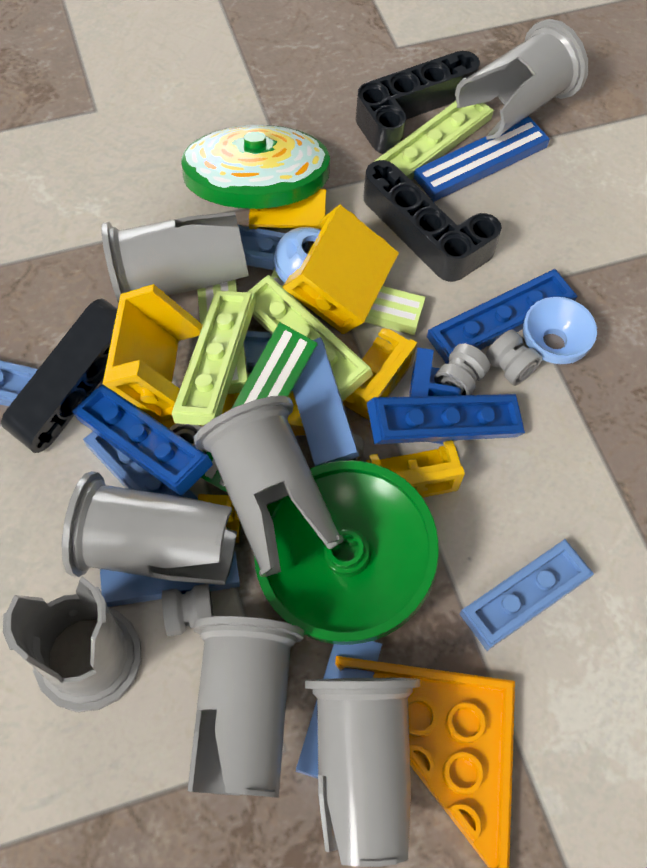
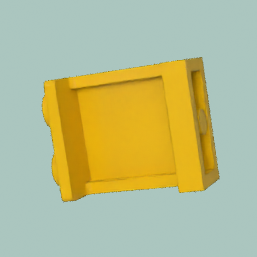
[282,204,399,334]

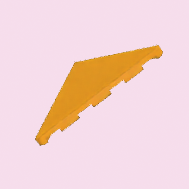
[335,656,515,868]

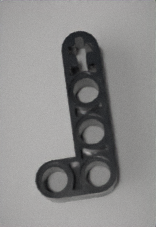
[355,50,480,154]
[363,160,502,282]
[1,298,118,453]

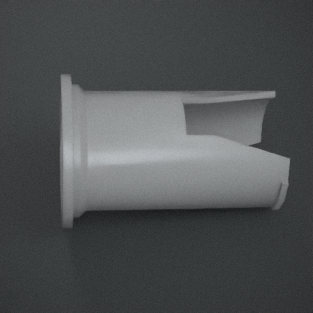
[455,19,588,140]
[102,212,249,304]
[194,396,344,577]
[62,471,237,585]
[3,576,141,712]
[187,616,304,798]
[305,678,420,867]

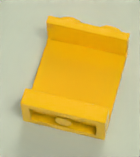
[103,284,203,422]

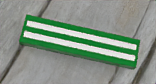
[201,322,318,493]

